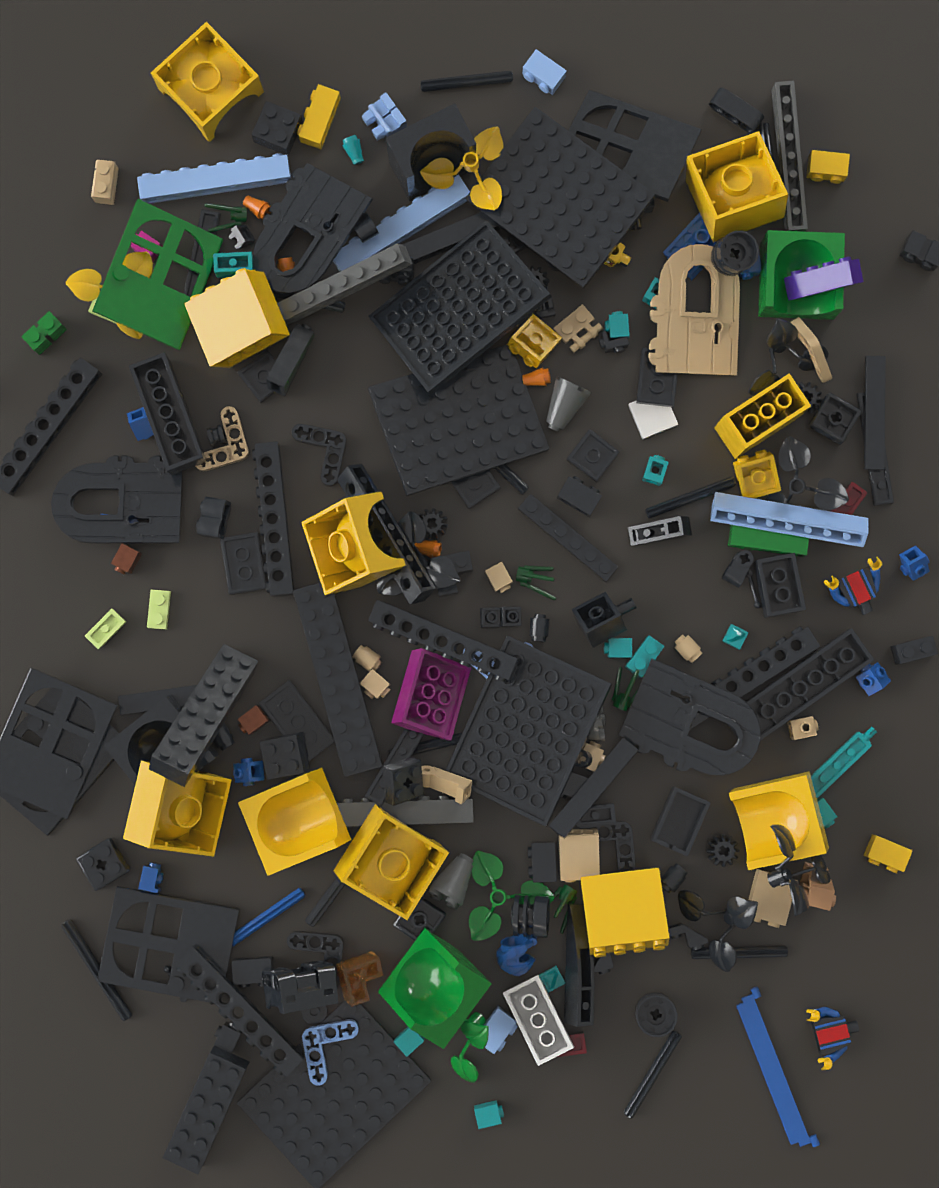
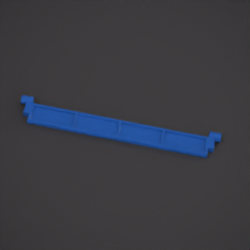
[736,987,820,1147]

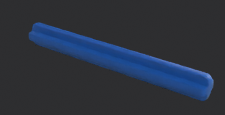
[232,888,305,947]

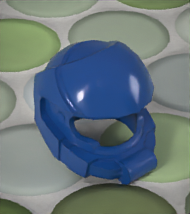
[496,934,537,976]

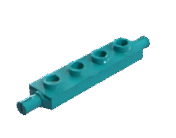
[811,727,877,798]

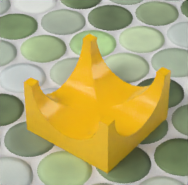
[151,22,264,142]

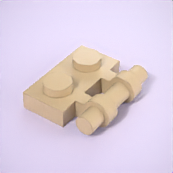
[553,304,603,353]

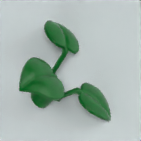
[469,851,554,941]
[451,1012,489,1083]

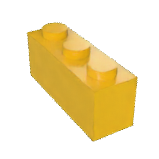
[297,84,341,150]

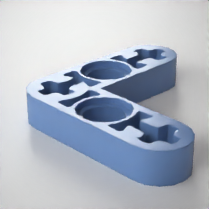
[302,1019,359,1085]

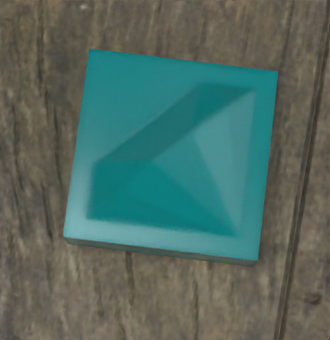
[722,624,749,650]
[539,965,565,993]

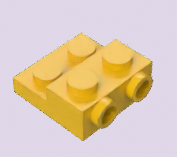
[507,314,562,368]
[733,450,781,498]

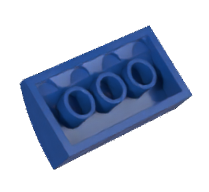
[663,212,717,280]

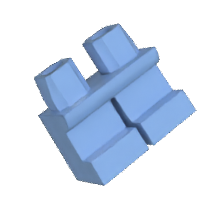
[362,92,407,140]

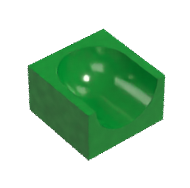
[758,230,845,320]
[378,928,492,1049]

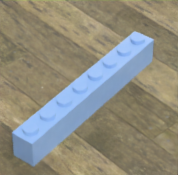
[137,153,291,204]
[333,174,470,272]
[711,492,868,547]

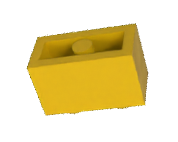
[806,150,850,184]
[864,834,913,874]

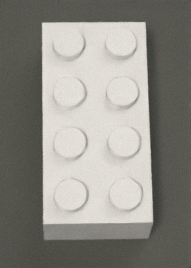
[503,975,574,1066]

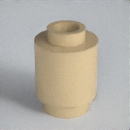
[674,635,702,663]
[353,645,382,672]

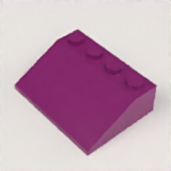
[391,648,471,741]

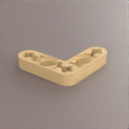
[790,317,832,383]
[196,406,249,471]

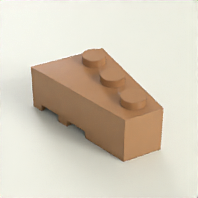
[799,862,836,911]

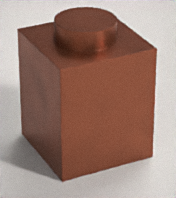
[111,544,142,575]
[238,705,270,735]

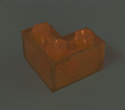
[336,951,384,1007]

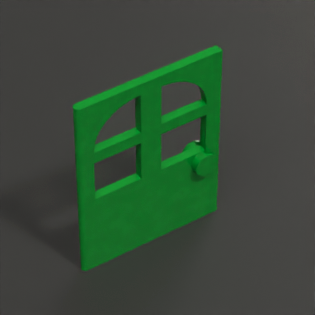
[92,199,223,350]

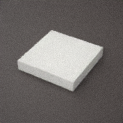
[628,401,678,439]

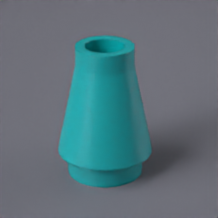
[342,135,364,165]

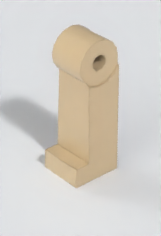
[422,765,472,804]

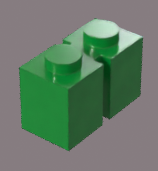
[21,311,67,355]

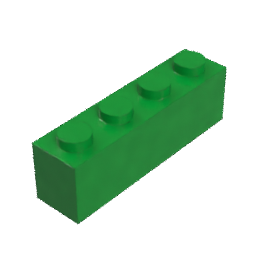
[728,525,809,557]

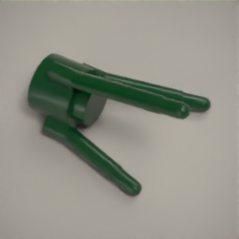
[204,203,247,232]
[516,565,556,600]
[611,667,639,712]
[553,884,578,934]

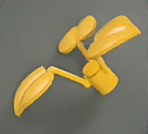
[420,126,503,210]
[66,252,153,339]

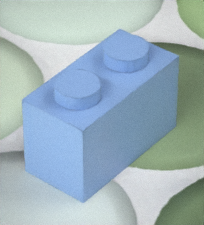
[522,49,567,95]
[485,1005,518,1054]

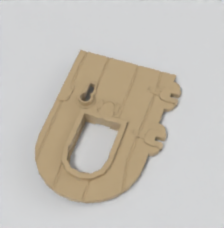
[648,244,740,376]

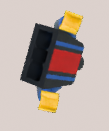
[824,557,882,615]
[806,1007,859,1070]

